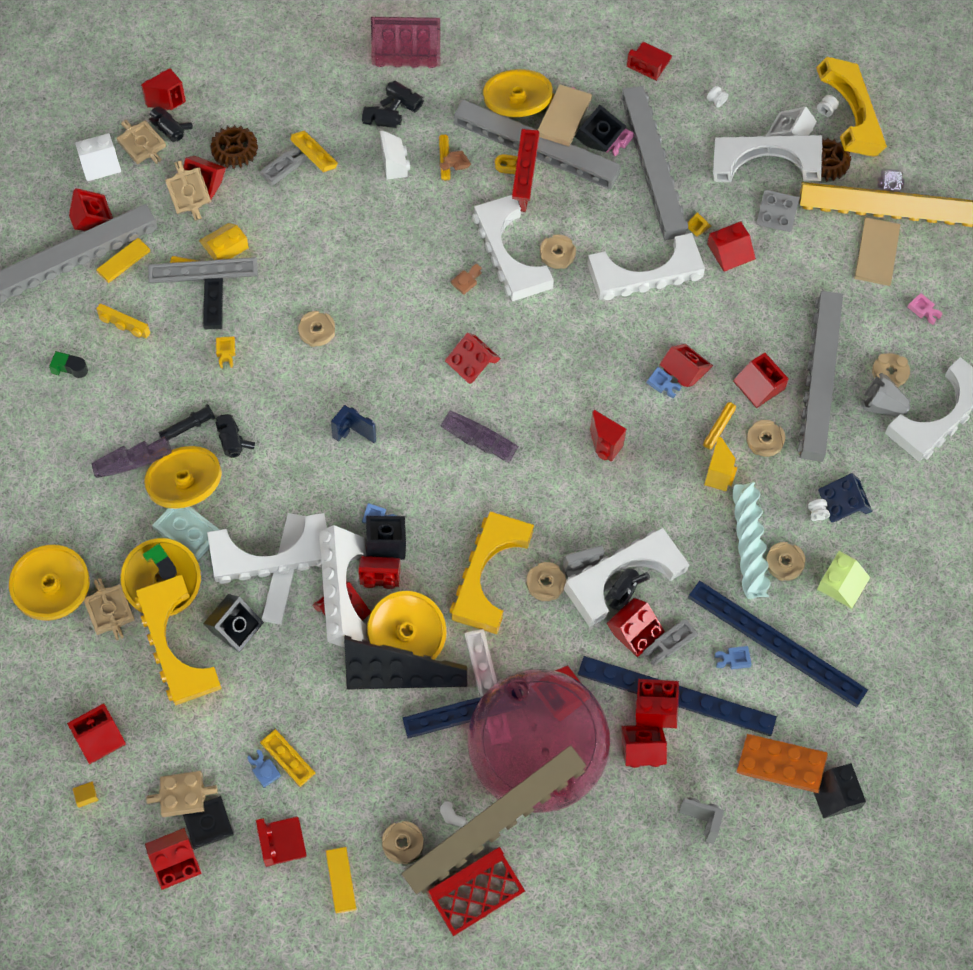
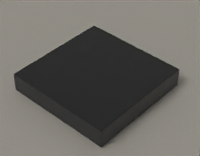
[183,796,234,850]

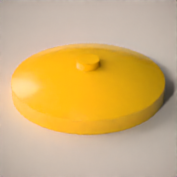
[483,69,553,117]
[144,446,222,509]
[121,538,201,616]
[9,545,90,621]
[367,591,446,660]

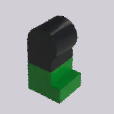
[49,351,88,378]
[142,544,177,580]

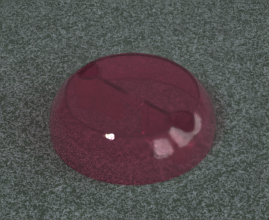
[467,669,610,813]

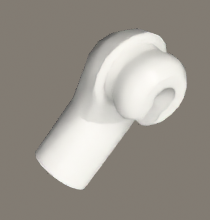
[440,801,466,827]

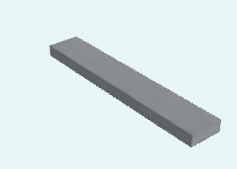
[148,257,258,283]

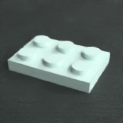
[152,506,219,561]

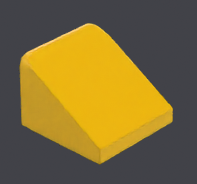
[688,212,712,237]
[72,781,99,808]

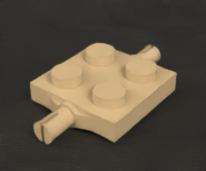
[117,120,166,165]
[165,161,211,221]
[84,578,135,640]
[146,771,218,817]

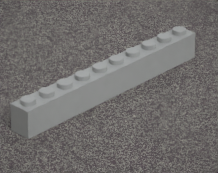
[621,86,688,240]
[454,100,621,190]
[0,204,157,304]
[798,291,843,462]

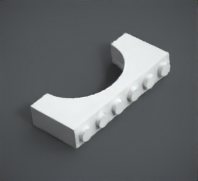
[713,135,822,182]
[472,195,554,301]
[587,233,705,300]
[885,357,973,462]
[207,513,327,584]
[319,525,368,648]
[564,528,689,627]

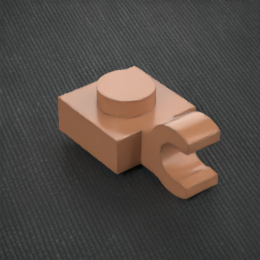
[439,151,471,170]
[451,263,482,295]

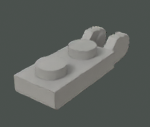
[260,147,308,186]
[643,619,698,666]

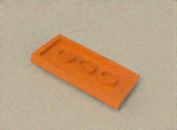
[737,734,828,793]

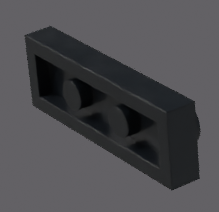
[203,278,224,330]

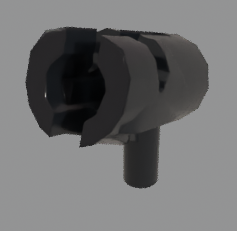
[380,81,424,113]
[362,98,402,128]
[149,107,193,142]
[215,414,255,458]
[605,569,650,610]

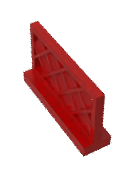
[512,129,540,212]
[426,847,525,936]

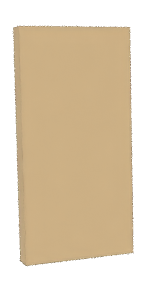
[538,84,592,146]
[854,217,901,286]

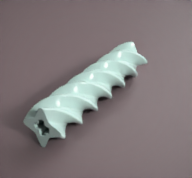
[733,482,771,599]

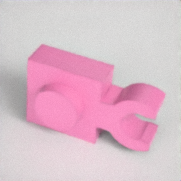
[606,129,634,156]
[908,293,942,325]

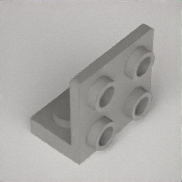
[757,190,800,232]
[563,545,612,592]
[679,797,724,844]

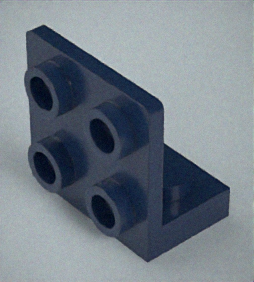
[331,405,376,443]
[818,473,873,523]

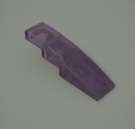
[440,410,519,463]
[91,436,172,478]

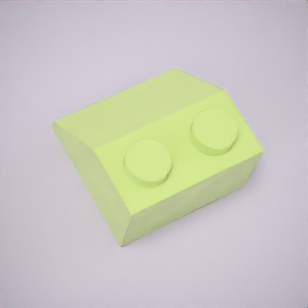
[817,551,870,609]

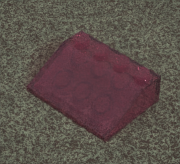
[371,17,441,68]

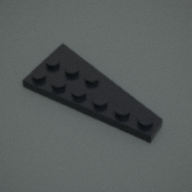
[344,635,468,690]

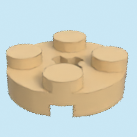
[540,234,576,269]
[298,311,335,347]
[872,353,910,387]
[747,420,785,457]
[766,542,806,581]
[526,562,566,601]
[382,821,424,864]

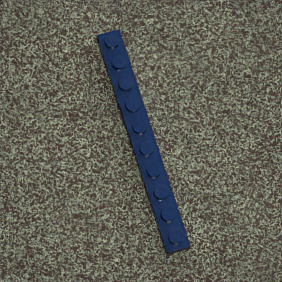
[688,580,868,708]
[577,656,777,736]

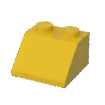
[199,223,249,260]
[704,436,737,491]

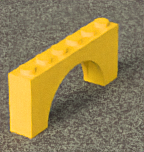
[816,57,887,156]
[449,511,534,634]
[134,575,222,706]

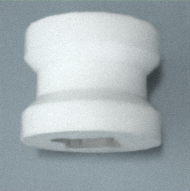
[707,86,729,108]
[817,95,839,117]
[808,499,830,521]

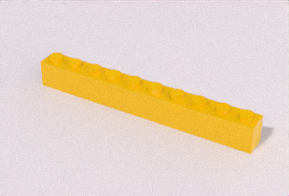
[799,182,973,227]

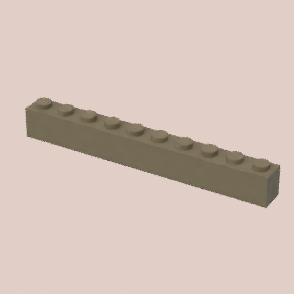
[401,745,586,895]

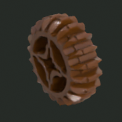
[210,124,258,169]
[821,137,851,182]

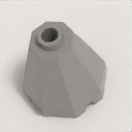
[861,373,911,417]

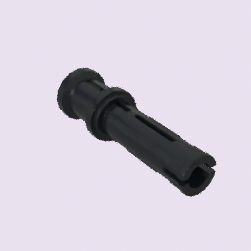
[158,404,216,443]

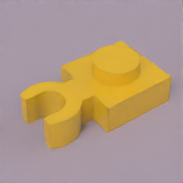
[216,336,236,368]

